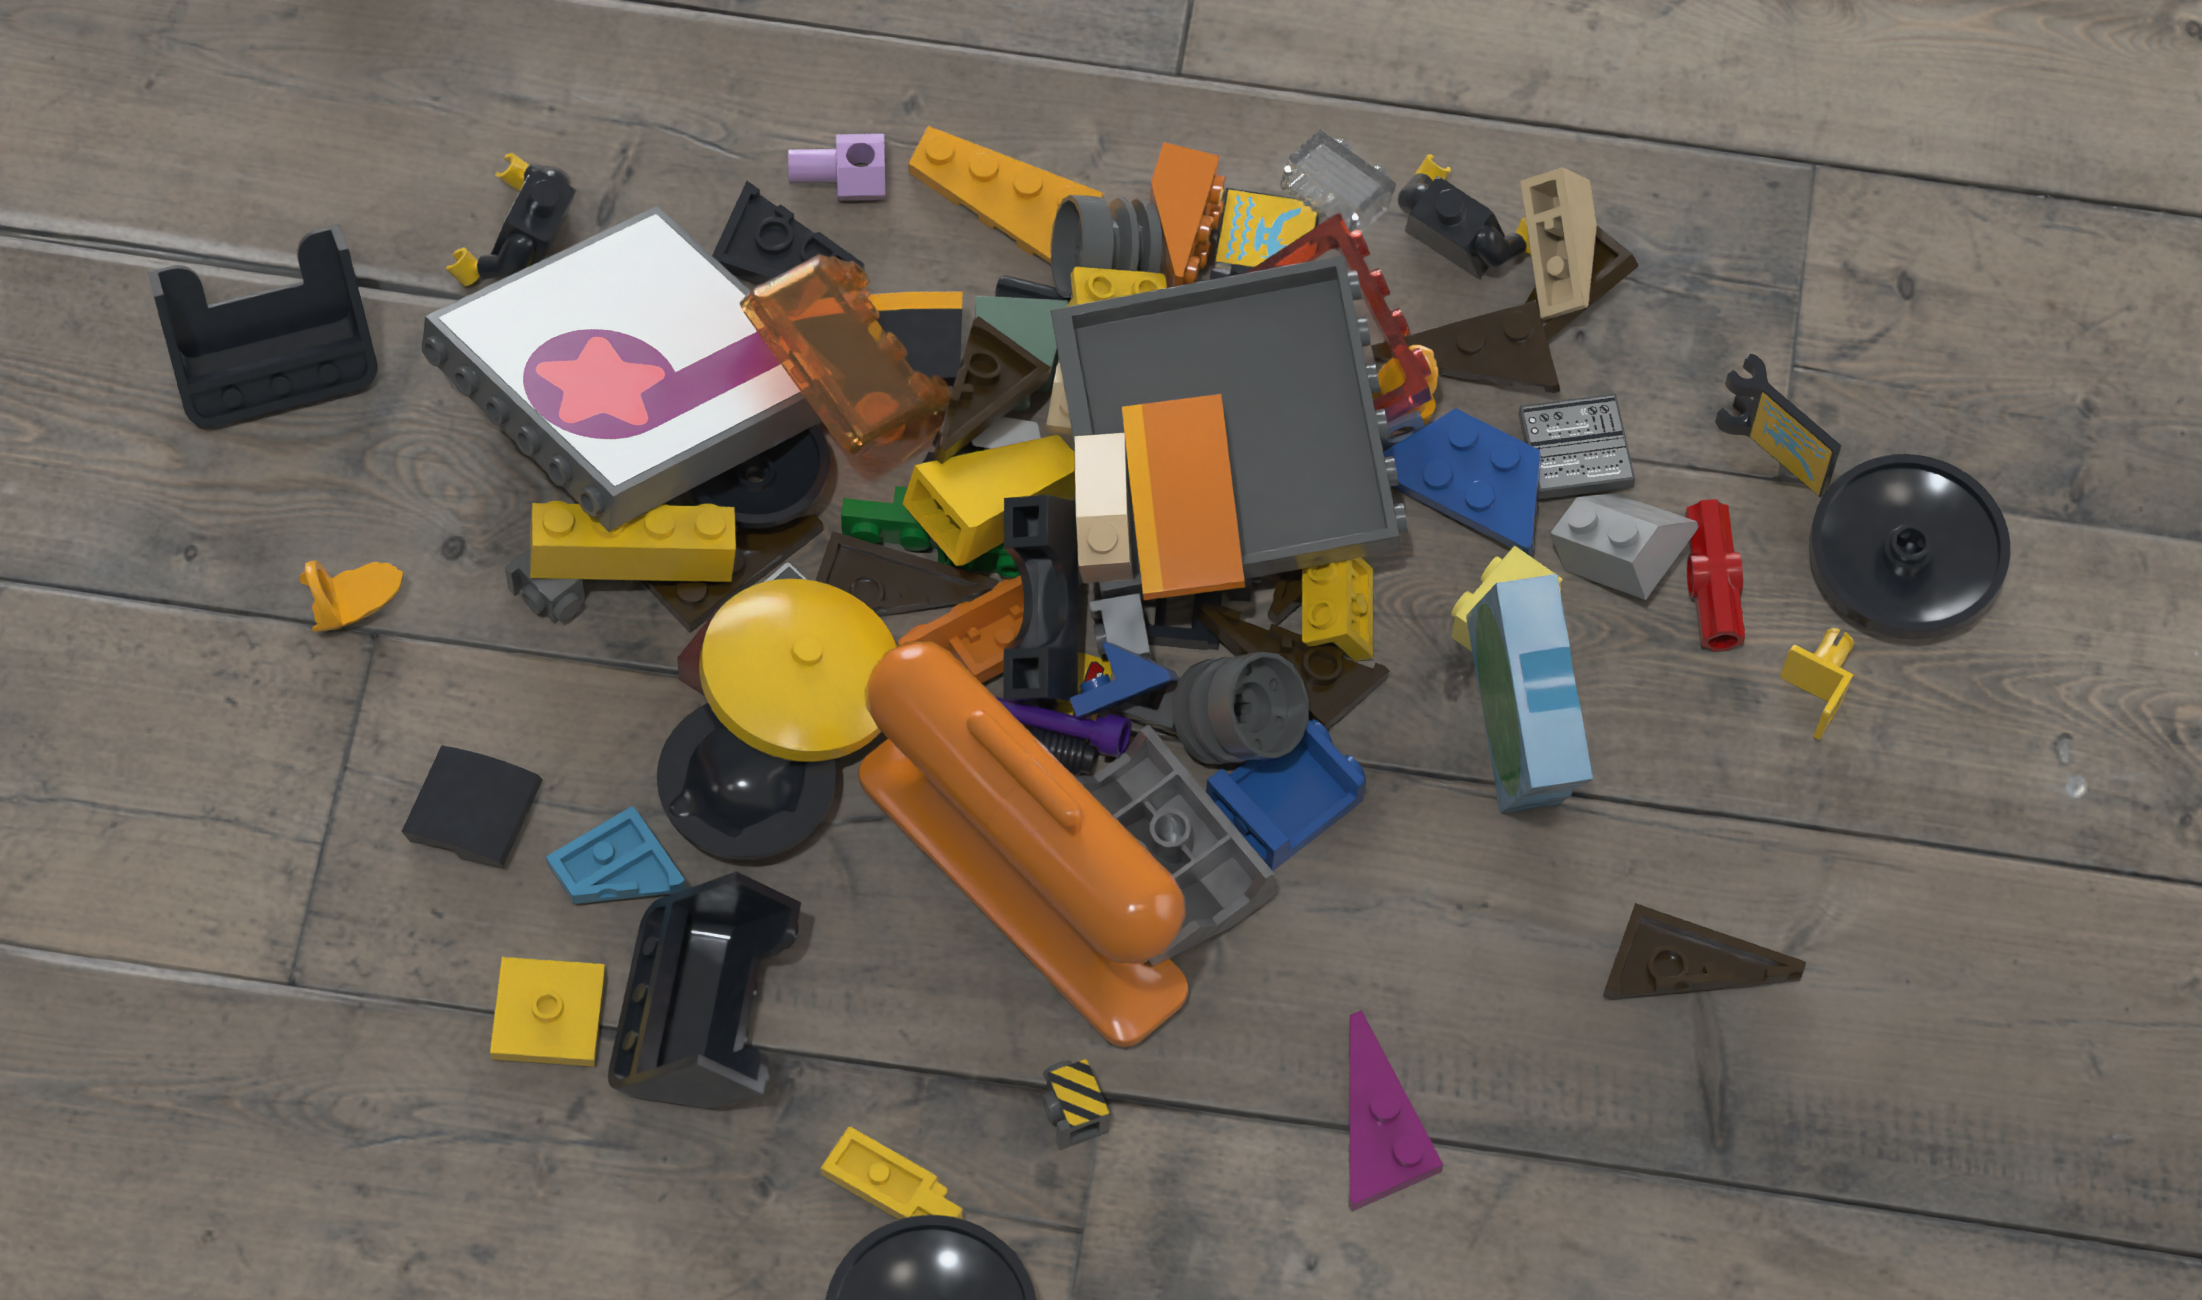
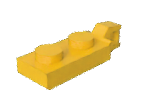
[820,1127,964,1220]

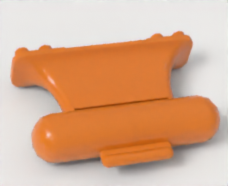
[858,641,1188,1047]

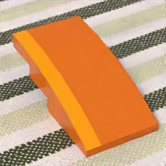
[1122,394,1245,600]

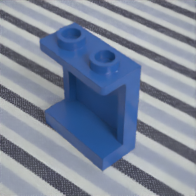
[1206,719,1366,871]

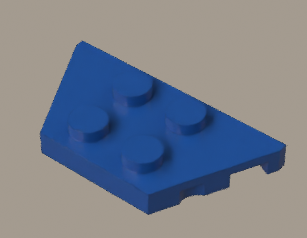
[1383,408,1542,556]

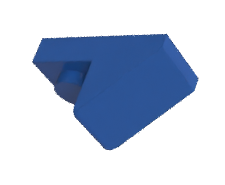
[1070,641,1179,718]

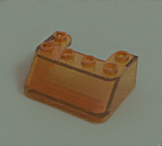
[739,254,952,463]

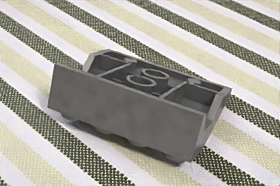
[1075,724,1275,967]

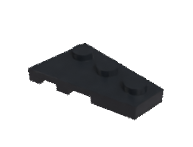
[712,181,865,301]

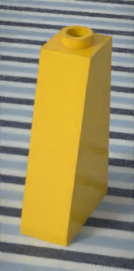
[902,434,1076,566]

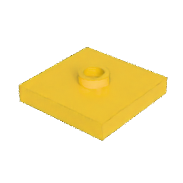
[490,957,606,1067]

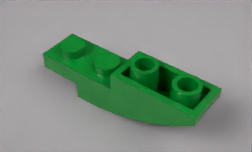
[841,486,1020,579]

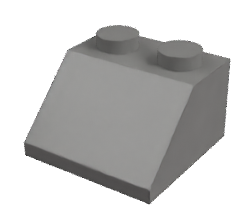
[1550,493,1699,600]

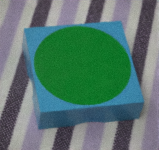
[1466,574,1593,813]

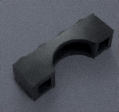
[1003,495,1078,705]

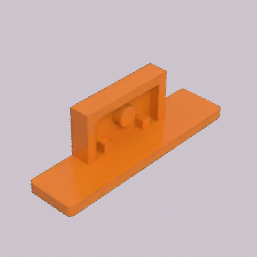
[898,576,1024,683]

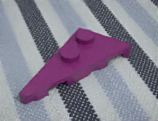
[1348,1010,1443,1212]

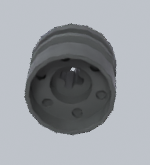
[1050,195,1162,298]
[1173,652,1309,765]

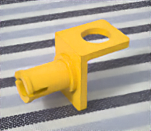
[1780,628,1854,741]

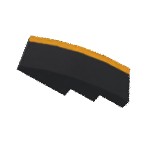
[772,292,963,403]

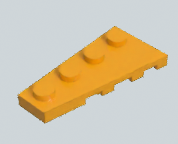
[908,126,1104,264]

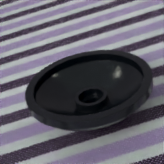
[688,424,830,528]

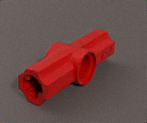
[1685,499,1745,652]

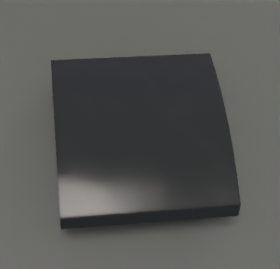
[401,745,543,867]

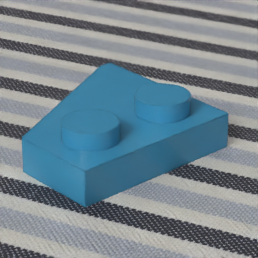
[546,806,686,904]

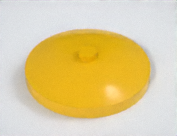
[699,579,897,762]

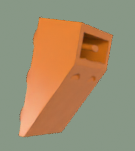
[1150,142,1226,288]

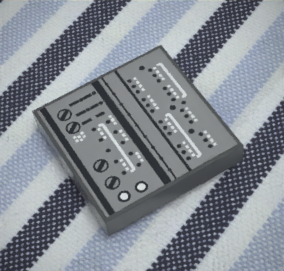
[1518,394,1635,499]

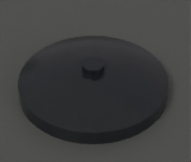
[1809,454,2011,640]
[825,1215,1037,1300]

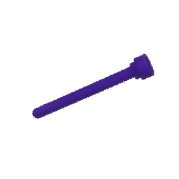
[996,697,1132,758]

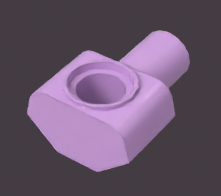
[788,134,886,201]

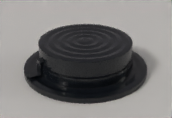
[657,703,836,860]

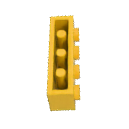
[530,501,736,582]

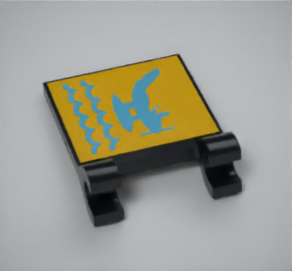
[1209,188,1321,280]
[1715,353,1842,498]

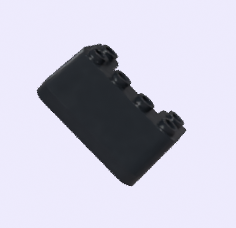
[147,224,378,428]
[608,871,802,1109]

